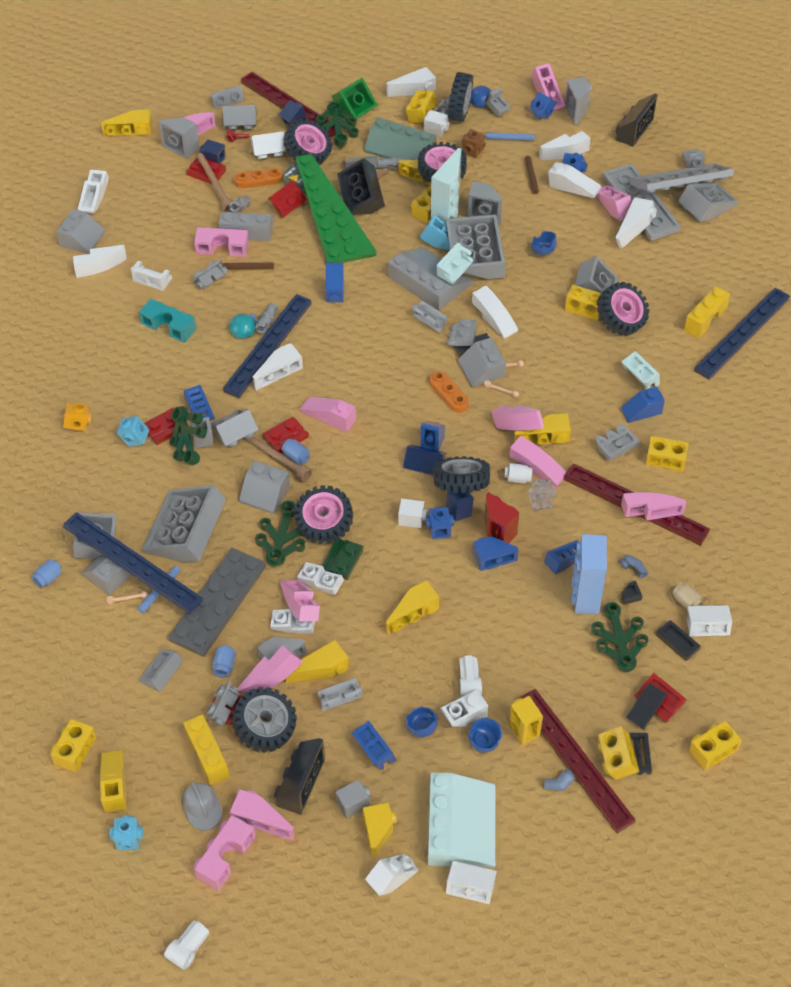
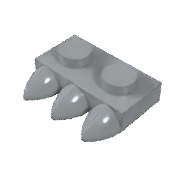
[447,319,477,346]
[596,424,640,462]

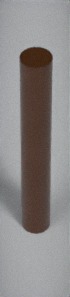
[525,156,539,194]
[222,262,274,270]

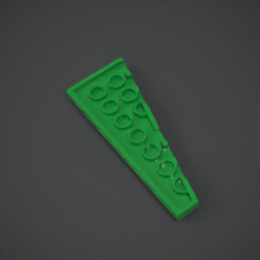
[295,154,376,263]

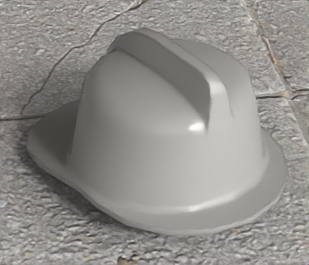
[181,781,223,831]

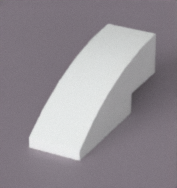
[539,131,590,160]
[78,169,109,214]
[73,245,127,278]
[472,286,518,339]

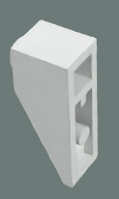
[386,67,436,97]
[548,162,601,198]
[616,197,657,248]
[253,343,303,390]

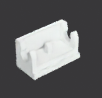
[131,261,172,291]
[687,605,732,637]
[446,861,497,904]

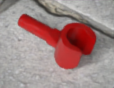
[226,129,249,142]

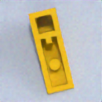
[284,640,349,683]

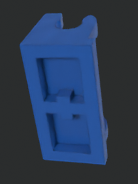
[352,720,396,770]

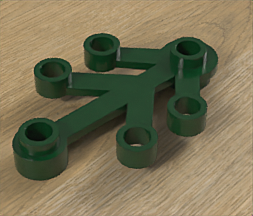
[316,101,359,148]
[170,406,207,466]
[255,500,305,567]
[591,602,649,672]

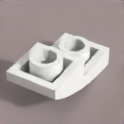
[297,562,344,595]
[270,609,315,634]

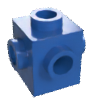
[529,92,557,119]
[562,153,587,173]
[425,507,454,539]

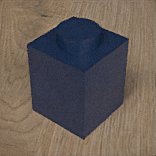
[278,100,306,126]
[199,139,226,164]
[445,491,474,521]

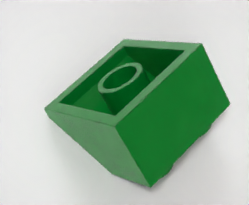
[331,77,378,119]

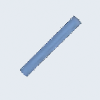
[486,132,534,141]
[137,566,180,613]

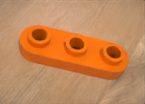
[234,168,283,188]
[430,371,469,413]

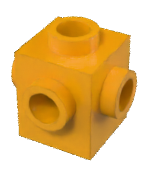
[63,402,92,431]

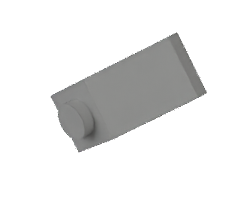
[257,637,306,660]

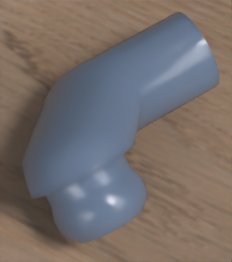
[620,555,648,578]
[544,769,574,791]

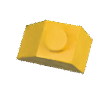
[363,803,397,857]

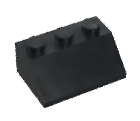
[615,93,658,147]
[337,158,385,215]
[274,738,325,815]

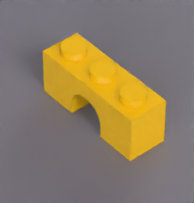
[684,286,731,339]
[183,714,230,786]

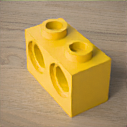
[405,90,438,123]
[411,185,431,224]
[565,285,601,321]
[646,436,689,471]
[509,696,543,745]
[50,719,97,773]
[689,721,742,770]
[598,726,639,780]

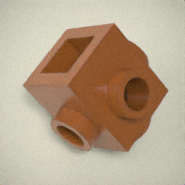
[461,129,486,159]

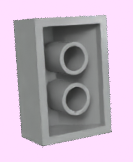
[219,212,275,241]

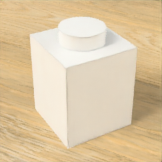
[424,110,449,137]
[398,499,428,528]

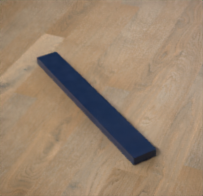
[694,287,790,380]
[223,294,312,398]
[63,512,203,614]

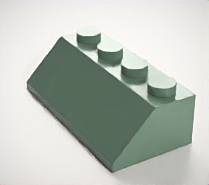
[364,118,436,160]

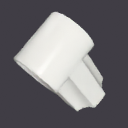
[459,655,482,697]
[164,920,210,970]

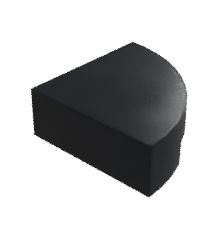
[622,580,643,605]

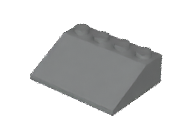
[446,215,505,279]
[388,247,474,311]
[141,485,226,562]

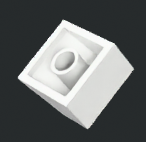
[250,131,286,159]

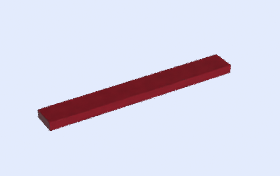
[241,72,336,138]
[564,463,710,546]
[518,689,636,833]

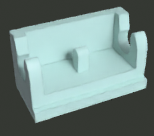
[437,243,473,285]
[621,351,660,389]

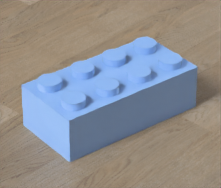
[571,534,607,614]

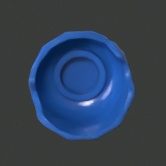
[470,85,491,108]
[531,231,557,256]
[405,706,438,738]
[468,717,502,753]

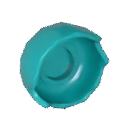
[229,314,257,339]

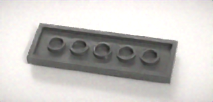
[169,548,266,657]

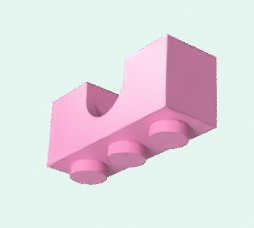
[194,227,249,257]
[194,815,256,891]

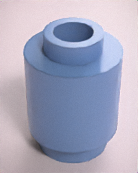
[282,439,310,465]
[31,559,61,588]
[212,645,236,678]

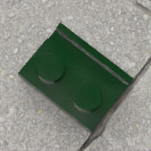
[322,537,364,580]

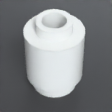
[504,463,532,484]

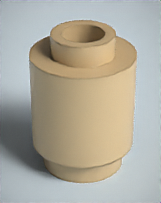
[672,582,703,609]

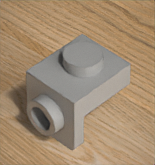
[486,88,511,116]
[682,149,705,168]

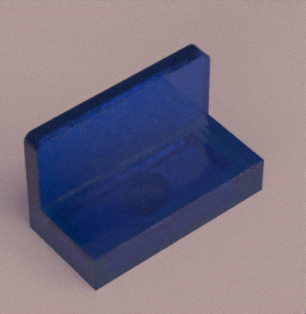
[403,444,447,475]

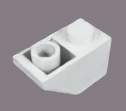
[441,690,488,727]
[365,854,419,896]

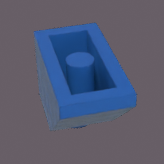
[326,262,345,302]
[621,386,665,423]
[420,421,445,453]
[472,537,518,571]

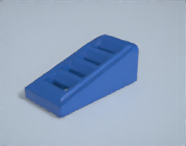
[184,385,215,420]
[544,540,579,574]

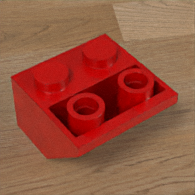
[485,492,519,543]

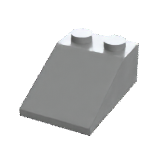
[678,183,739,221]

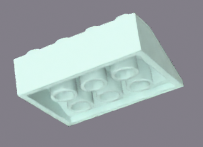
[431,148,461,223]
[428,773,495,868]

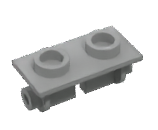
[210,85,244,109]
[192,259,228,289]
[412,300,449,333]
[317,677,363,711]
[206,681,239,727]

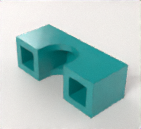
[139,299,196,343]

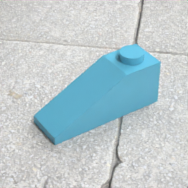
[419,215,450,251]

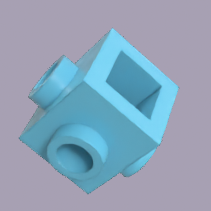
[116,416,149,447]
[110,816,143,850]

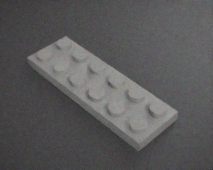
[602,163,681,241]
[630,163,734,192]

